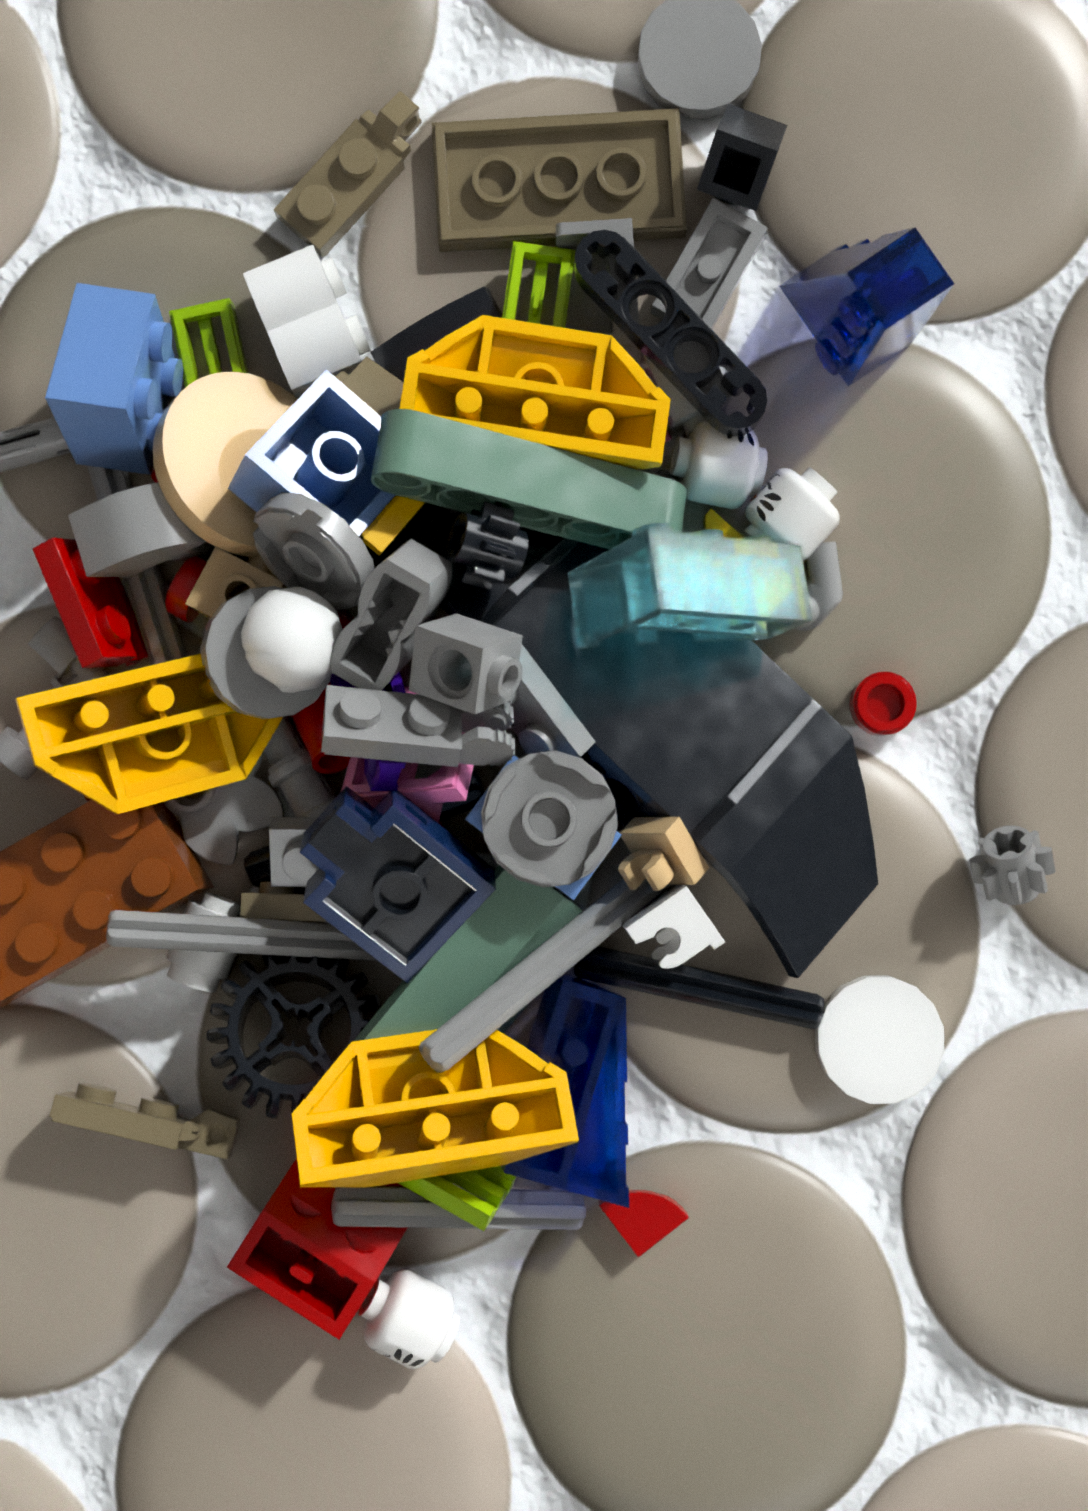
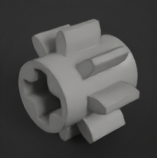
[969,826,1056,905]

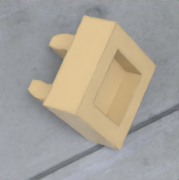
[618,817,709,891]

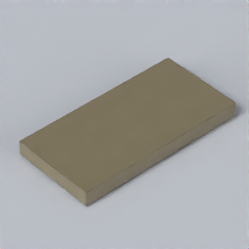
[432,108,687,252]

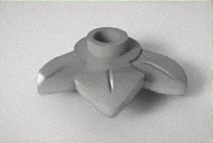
[163,751,285,865]

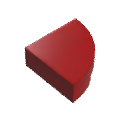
[598,1189,689,1258]

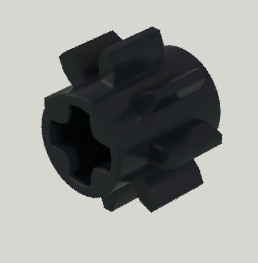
[446,501,528,590]

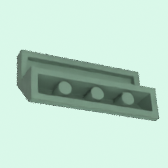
[354,865,583,1041]

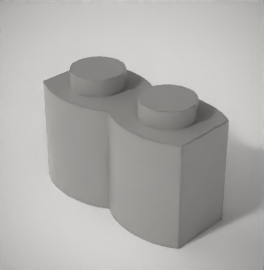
[331,539,452,690]

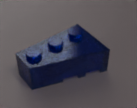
[779,227,955,387]
[500,974,629,1208]

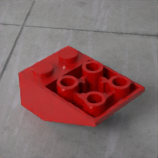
[227,1158,407,1340]

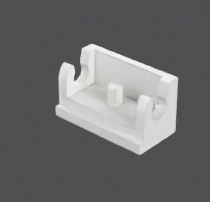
[622,884,725,969]

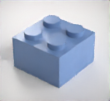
[45,283,183,475]
[228,370,396,538]

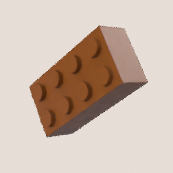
[0,800,214,1009]

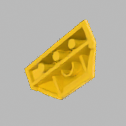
[399,315,671,470]
[15,654,283,815]
[292,1029,579,1188]

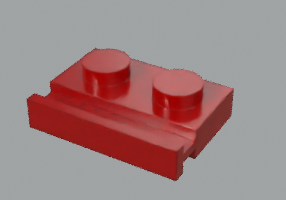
[32,537,148,668]

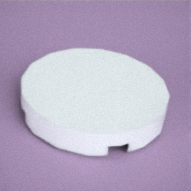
[815,975,945,1104]

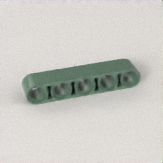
[371,409,687,559]

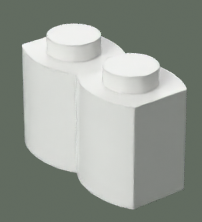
[243,245,371,399]

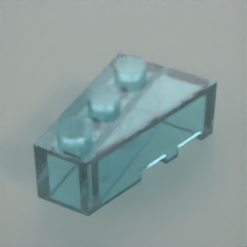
[568,523,812,648]

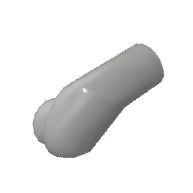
[783,542,843,631]

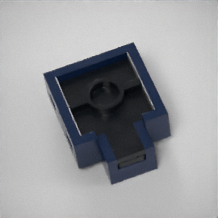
[300,786,496,983]

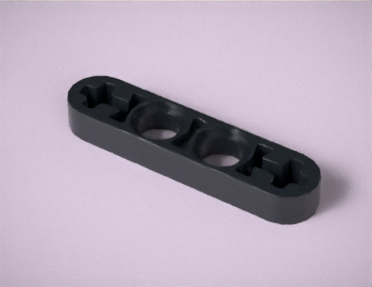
[574,229,768,436]

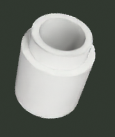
[167,892,243,993]

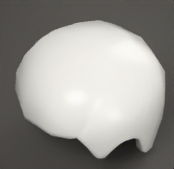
[241,587,343,693]

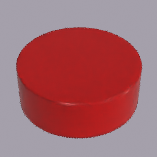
[165,556,207,623]
[849,672,917,736]

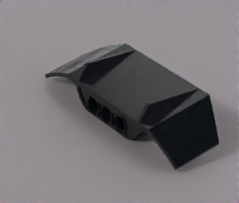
[361,503,878,978]

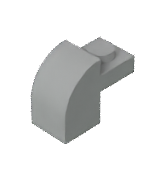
[68,482,225,578]

